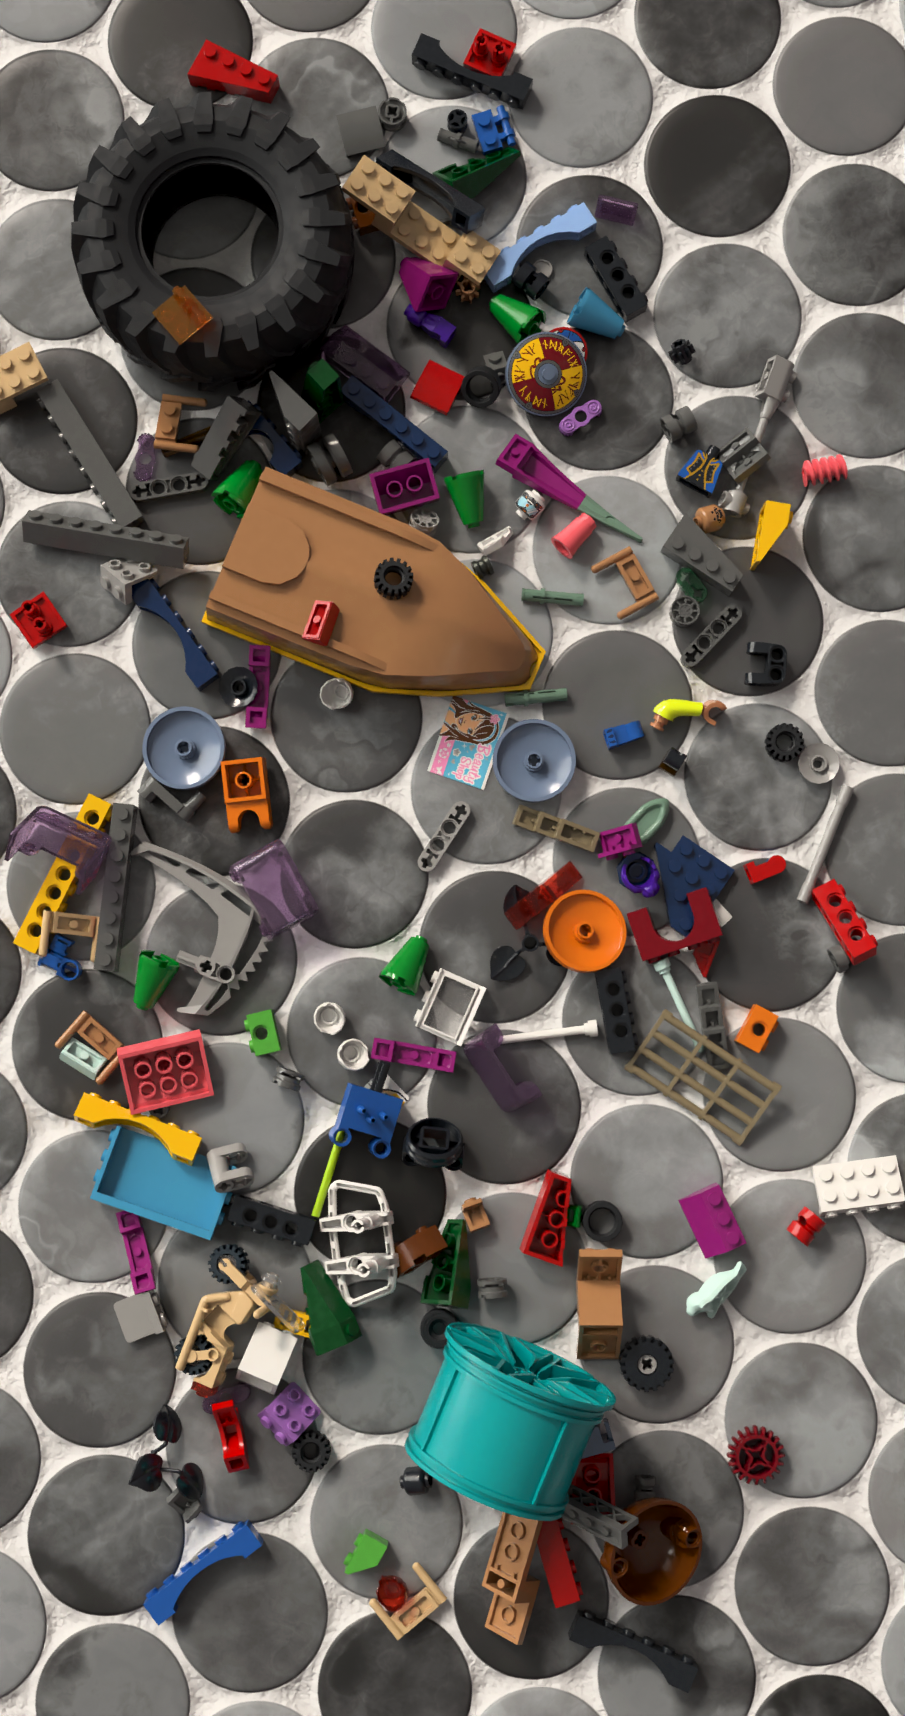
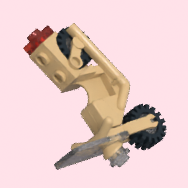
[174,1244,306,1398]

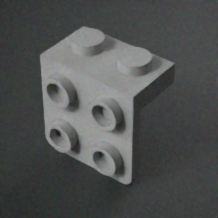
[100,558,157,605]
[114,1290,168,1343]

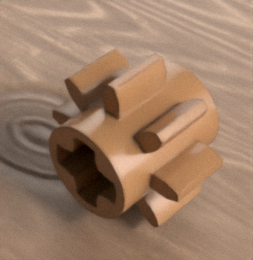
[455,276,480,304]

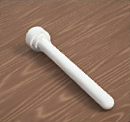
[497,1020,598,1044]

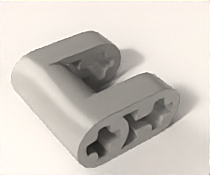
[206,1143,254,1193]

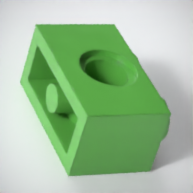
[244,1009,282,1056]

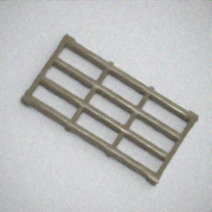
[624,1009,782,1146]

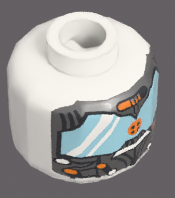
[515,489,545,520]

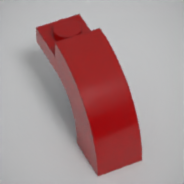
[212,1399,250,1473]

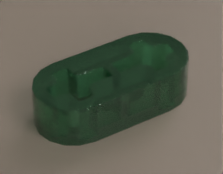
[675,568,707,604]

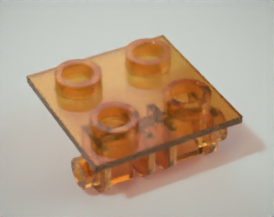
[152,285,213,345]

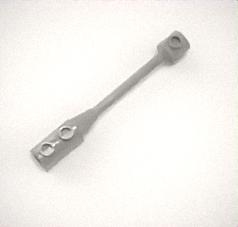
[718,355,797,518]

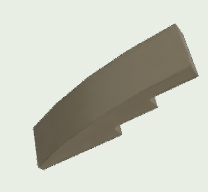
[512,804,600,853]

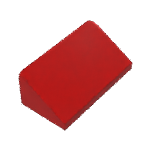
[302,600,340,646]

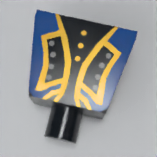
[676,445,723,498]

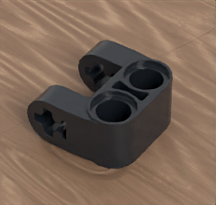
[744,642,787,687]

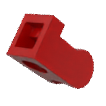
[743,855,786,885]

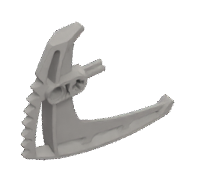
[130,842,278,1016]

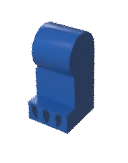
[603,721,645,750]

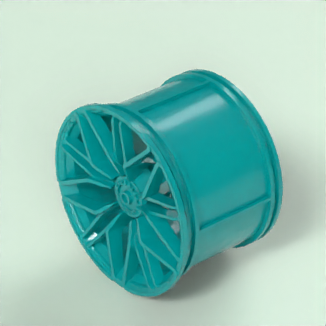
[404,1322,616,1521]

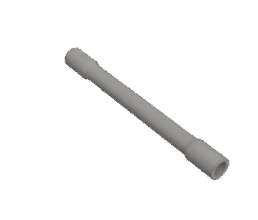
[796,785,854,904]

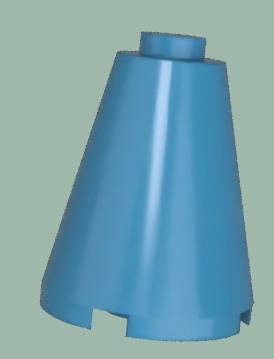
[567,287,626,339]

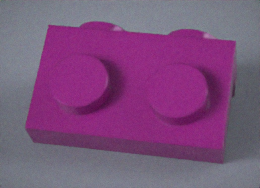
[597,823,643,861]

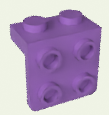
[257,1382,321,1446]

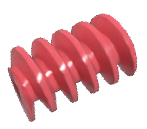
[802,454,848,487]

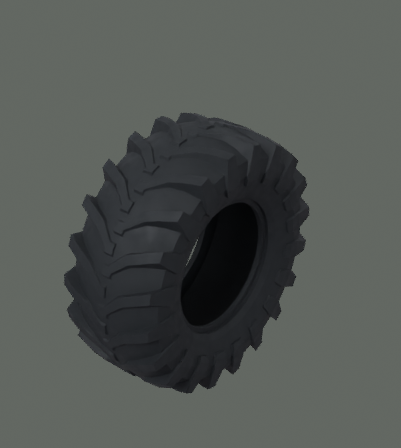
[71,92,355,392]

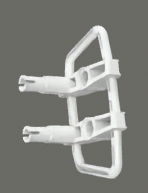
[319,1180,400,1307]

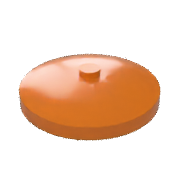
[543,890,626,973]

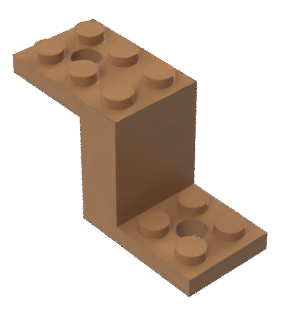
[576,1248,623,1359]

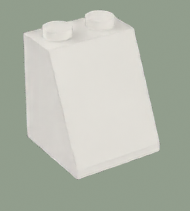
[235,1321,298,1395]

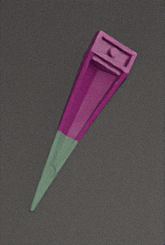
[495,433,643,543]

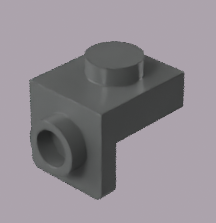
[483,351,507,386]
[166,1488,203,1523]

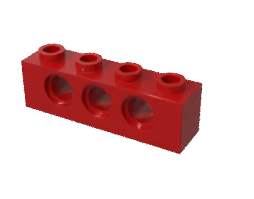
[812,879,878,966]

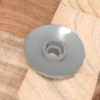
[798,743,840,784]

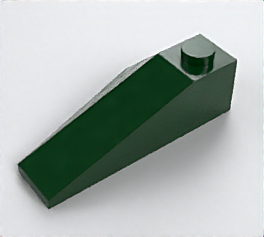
[432,147,521,199]
[420,1219,471,1309]

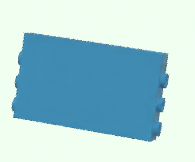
[90,1126,238,1240]

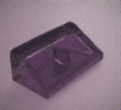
[595,194,638,226]

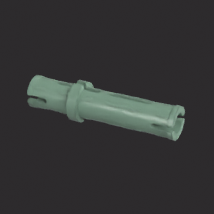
[521,588,584,607]
[504,688,567,707]

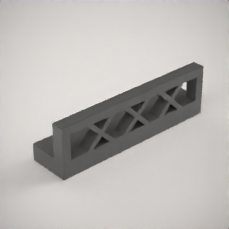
[561,1485,639,1550]

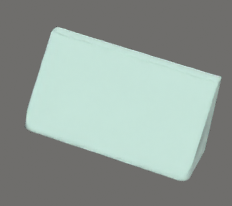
[60,1037,108,1080]

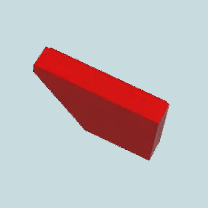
[692,940,720,978]

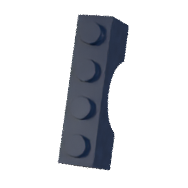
[247,400,303,477]

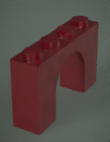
[627,887,724,964]

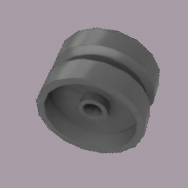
[306,432,353,487]

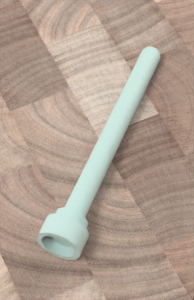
[653,957,704,1053]

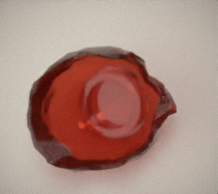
[376,1575,409,1612]

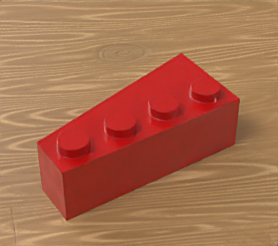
[187,39,280,104]
[537,1518,583,1608]

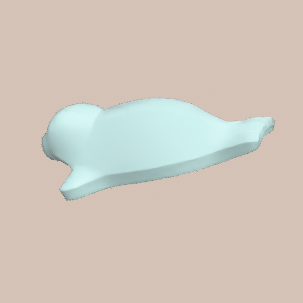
[686,1261,747,1319]

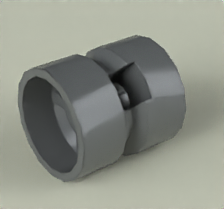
[660,406,698,442]
[377,439,416,468]
[827,936,867,973]

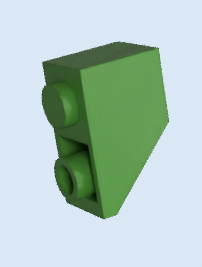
[343,1529,388,1574]

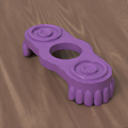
[559,400,602,436]

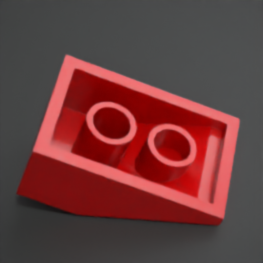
[570,1453,615,1524]

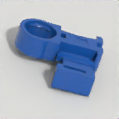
[38,934,82,981]

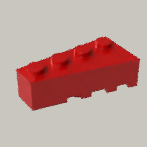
[519,1169,572,1267]

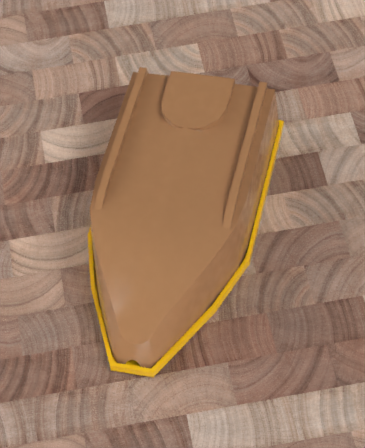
[201,467,546,697]

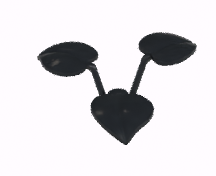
[490,885,562,981]
[128,1405,203,1500]

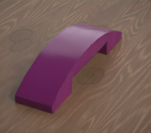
[245,644,271,729]
[371,1038,457,1073]
[116,1211,156,1295]

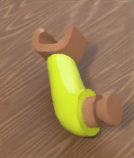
[650,699,727,731]

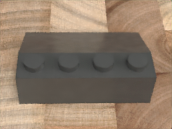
[269,370,323,455]

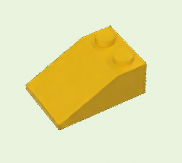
[750,500,793,571]

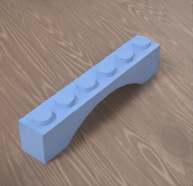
[484,202,597,293]

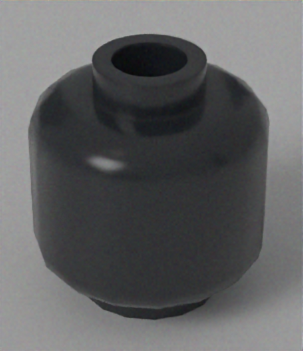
[400,1466,433,1496]

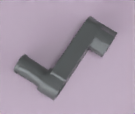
[137,776,207,823]

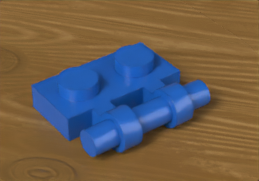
[471,105,516,156]

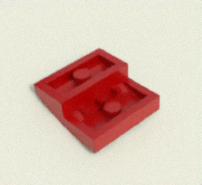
[410,360,465,416]

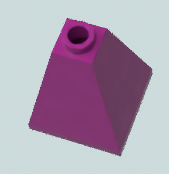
[399,257,459,312]

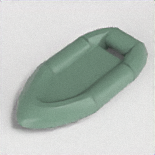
[624,798,669,845]

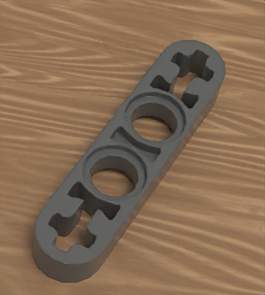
[129,472,209,503]
[680,604,742,668]

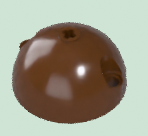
[600,1497,702,1606]

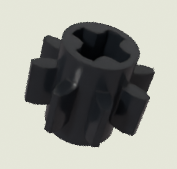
[668,339,695,365]

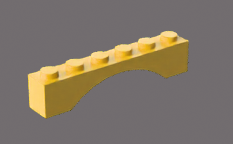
[74,1092,202,1166]

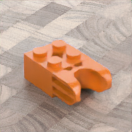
[220,757,273,833]

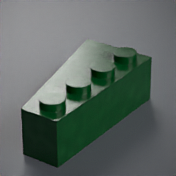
[301,358,344,424]

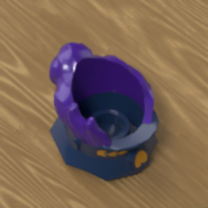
[617,851,660,898]

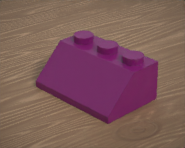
[369,458,440,516]
[678,1183,746,1259]

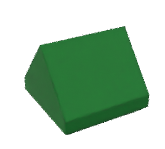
[567,1204,583,1228]

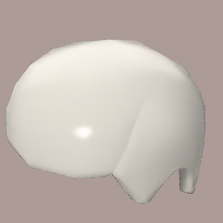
[320,678,354,710]
[314,1002,345,1035]
[337,1038,370,1071]

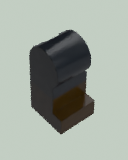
[658,747,687,777]

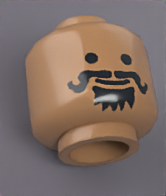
[693,504,726,534]

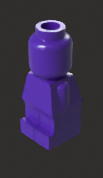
[404,304,456,349]

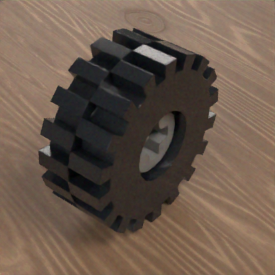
[619,1335,674,1392]

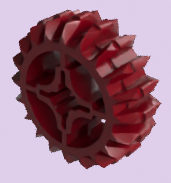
[726,1425,785,1485]

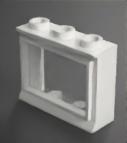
[413,968,487,1046]

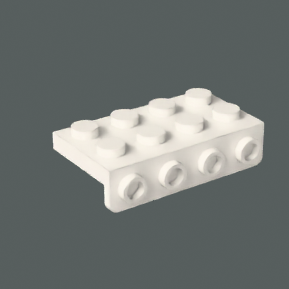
[812,1155,905,1218]

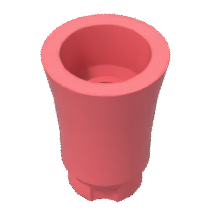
[551,513,597,559]

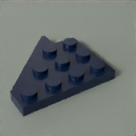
[654,835,735,937]

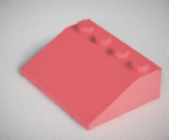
[117,1029,214,1115]

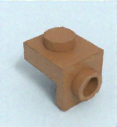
[461,1197,490,1233]

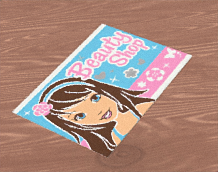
[427,696,510,790]

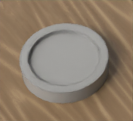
[533,259,552,278]

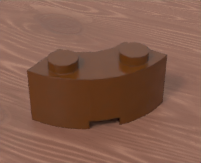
[394,1225,448,1278]

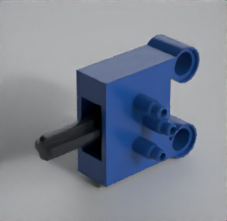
[329,1061,403,1159]

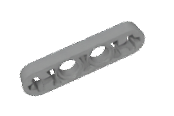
[418,801,470,872]

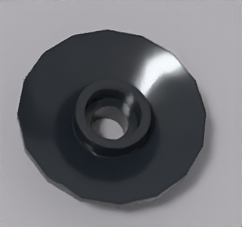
[219,666,258,708]

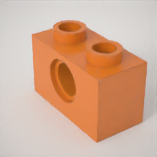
[734,1004,779,1053]

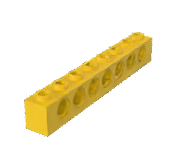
[13,793,113,955]

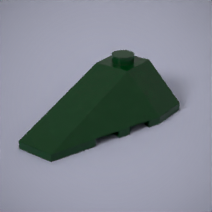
[300,1260,362,1356]

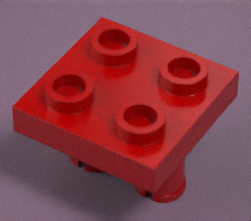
[463,28,516,76]
[9,591,68,649]

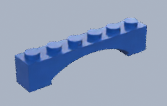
[143,1519,264,1626]

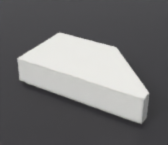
[477,526,513,556]

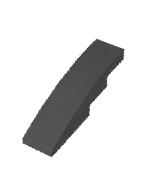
[696,981,729,1070]

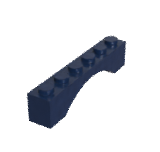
[342,375,448,473]
[132,578,220,691]

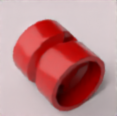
[786,1206,826,1247]

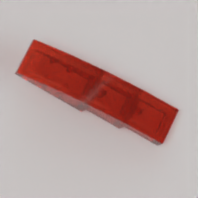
[504,861,582,930]

